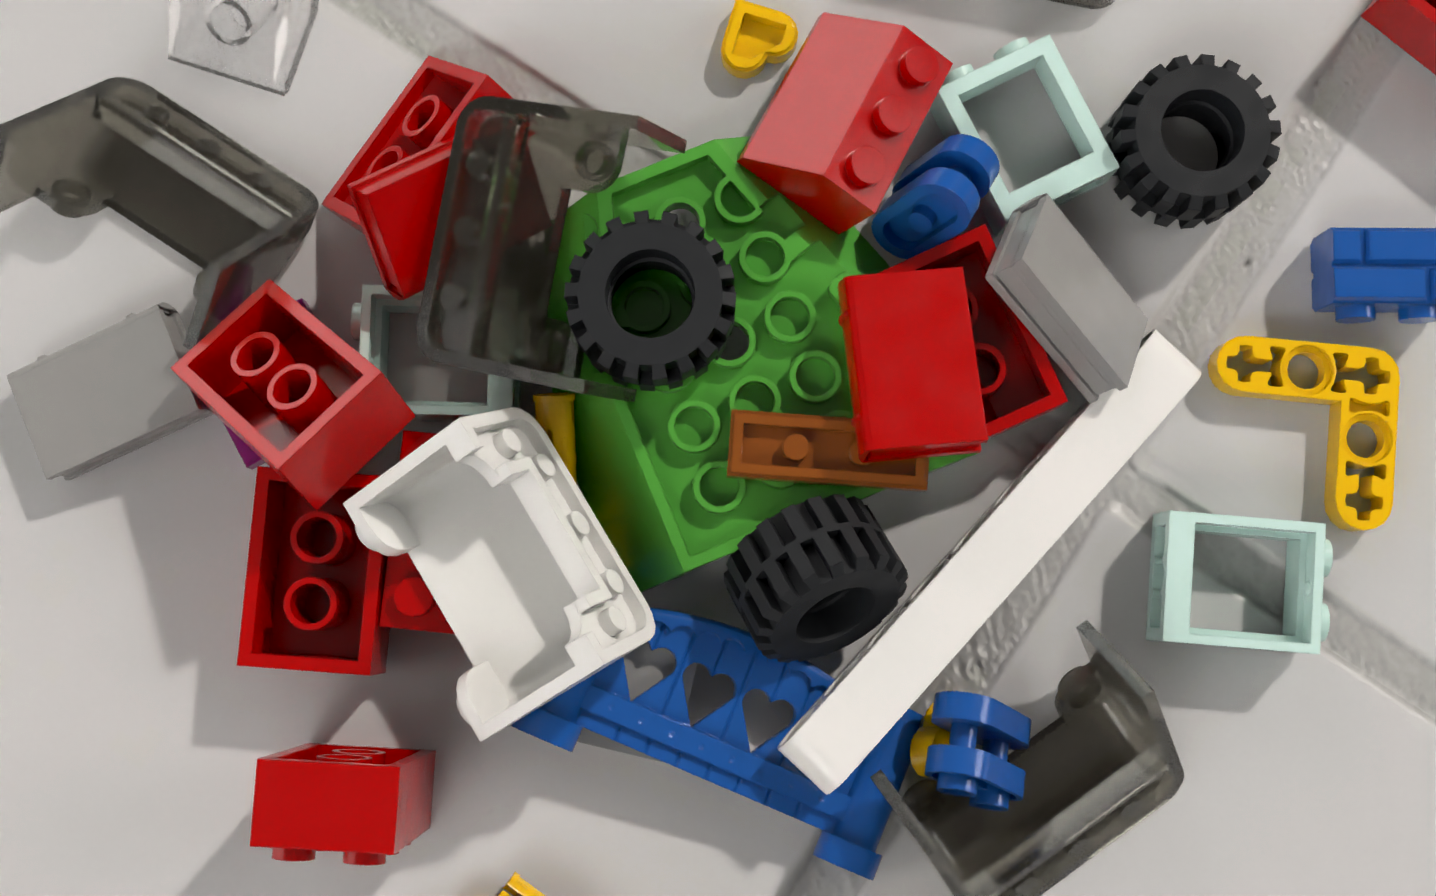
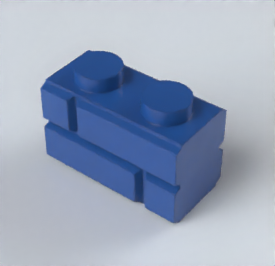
[1310,227,1436,324]

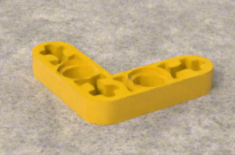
[1207,336,1400,532]

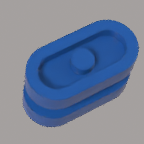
[871,134,1000,259]
[924,691,1032,811]

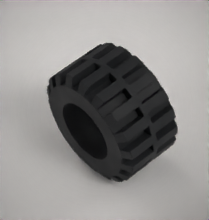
[1105,54,1282,229]
[564,210,736,391]
[724,494,908,663]

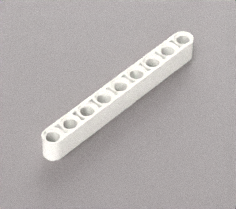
[777,329,1202,795]

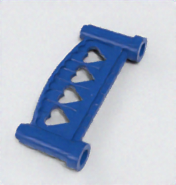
[511,607,923,881]

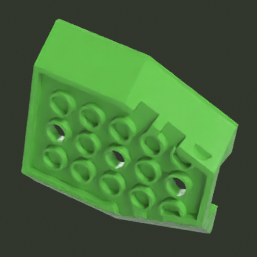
[543,136,977,593]

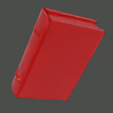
[347,115,550,300]
[837,267,988,463]

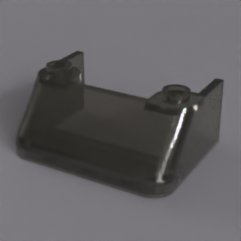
[0,77,319,350]
[416,96,687,402]
[870,620,1184,896]

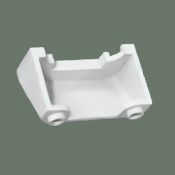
[343,407,655,742]

